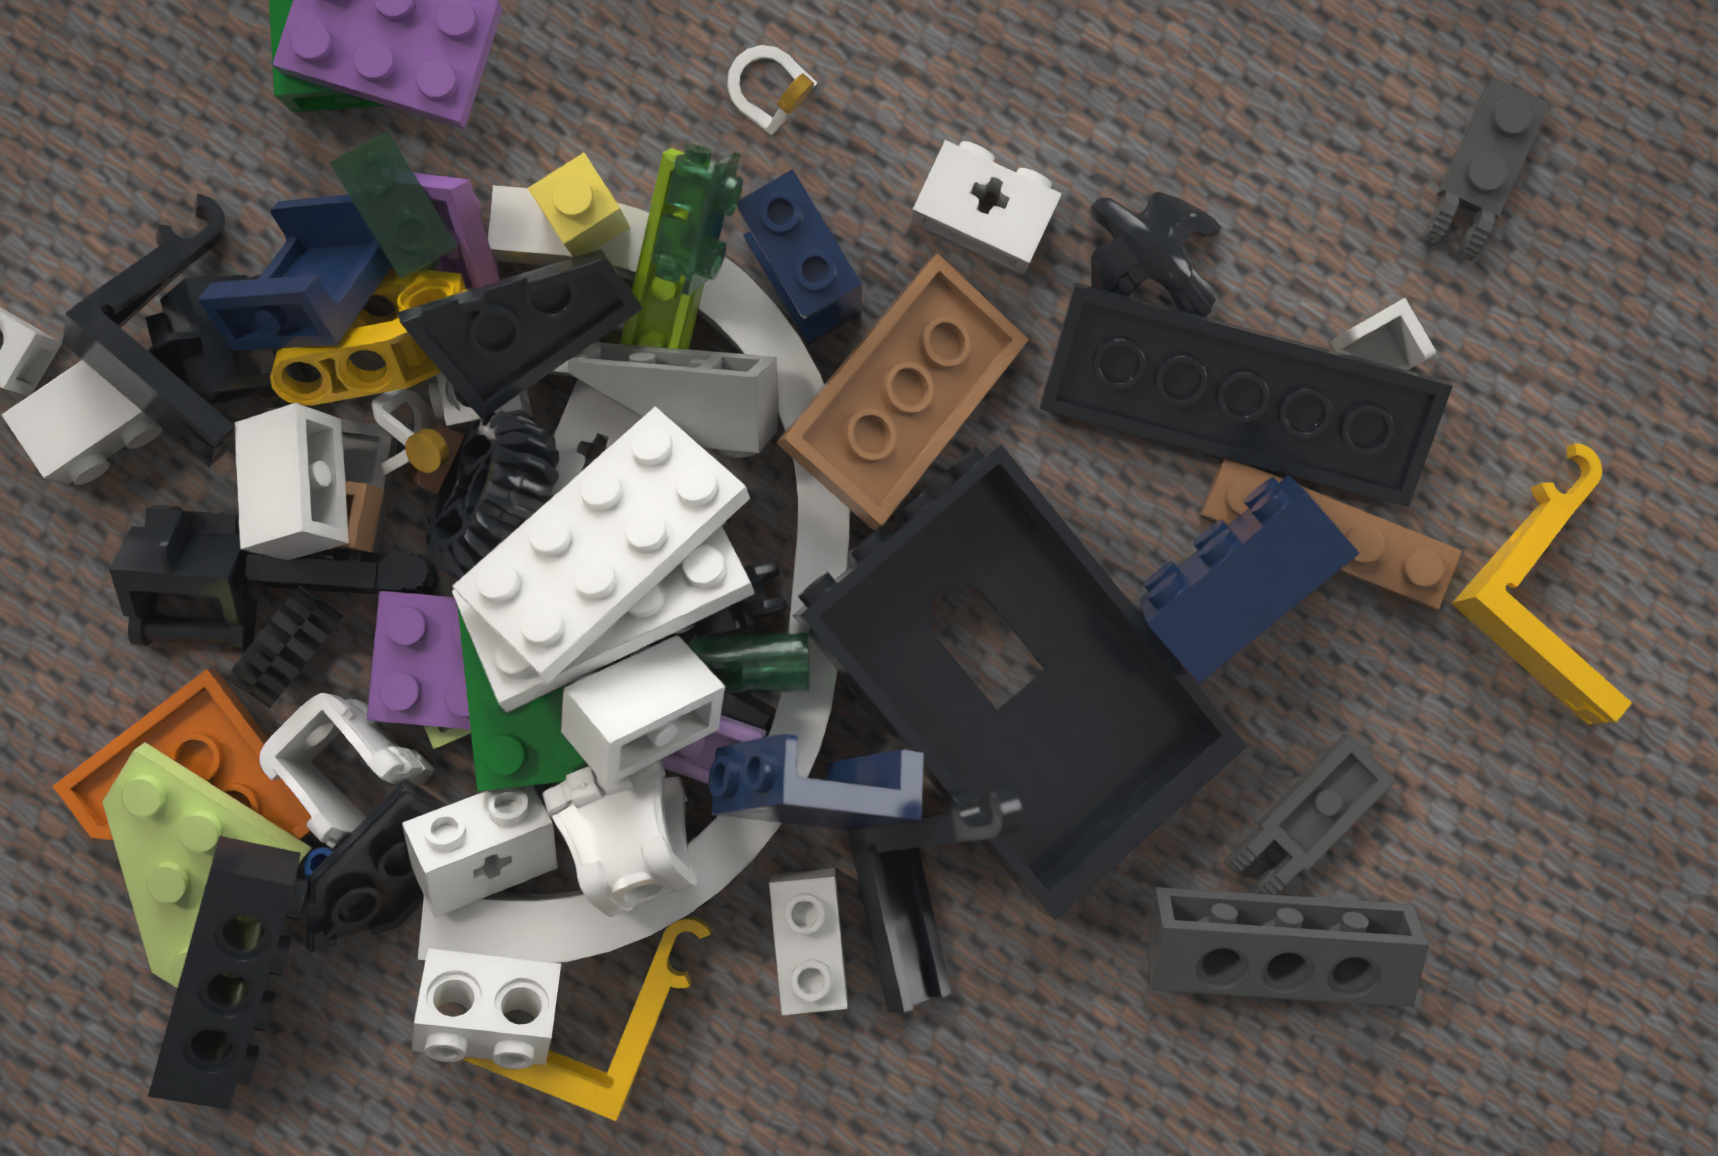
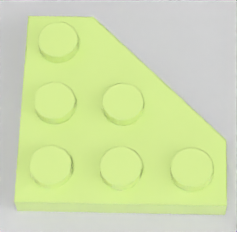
[102,742,312,988]

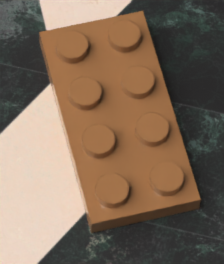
[776,253,1029,530]

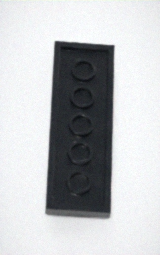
[1040,283,1453,507]

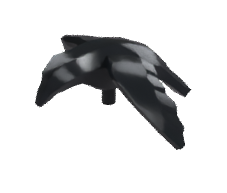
[1090,192,1221,317]

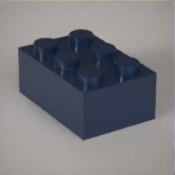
[1140,475,1360,683]

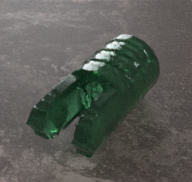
[688,632,810,693]

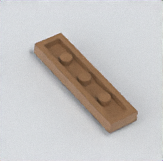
[1199,458,1462,610]

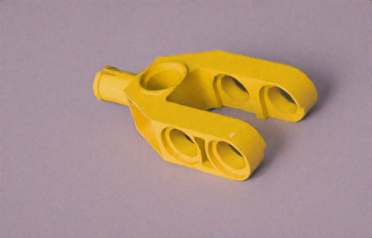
[270,267,470,406]

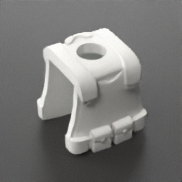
[260,693,435,849]
[543,759,697,917]

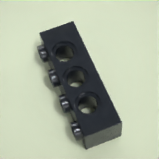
[148,836,308,1110]

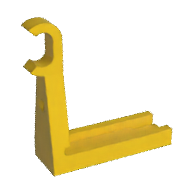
[1451,443,1632,725]
[462,916,712,1121]

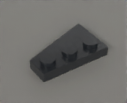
[398,249,643,420]

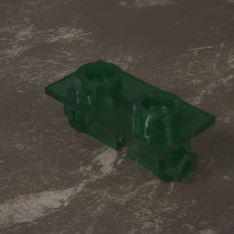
[329,131,458,280]
[651,144,743,295]

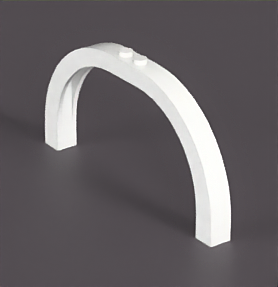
[418,185,854,963]

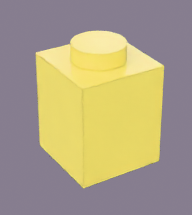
[528,153,630,258]

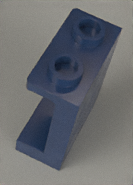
[737,169,862,345]
[198,192,407,351]
[709,734,924,830]

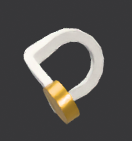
[727,45,817,135]
[372,389,449,476]

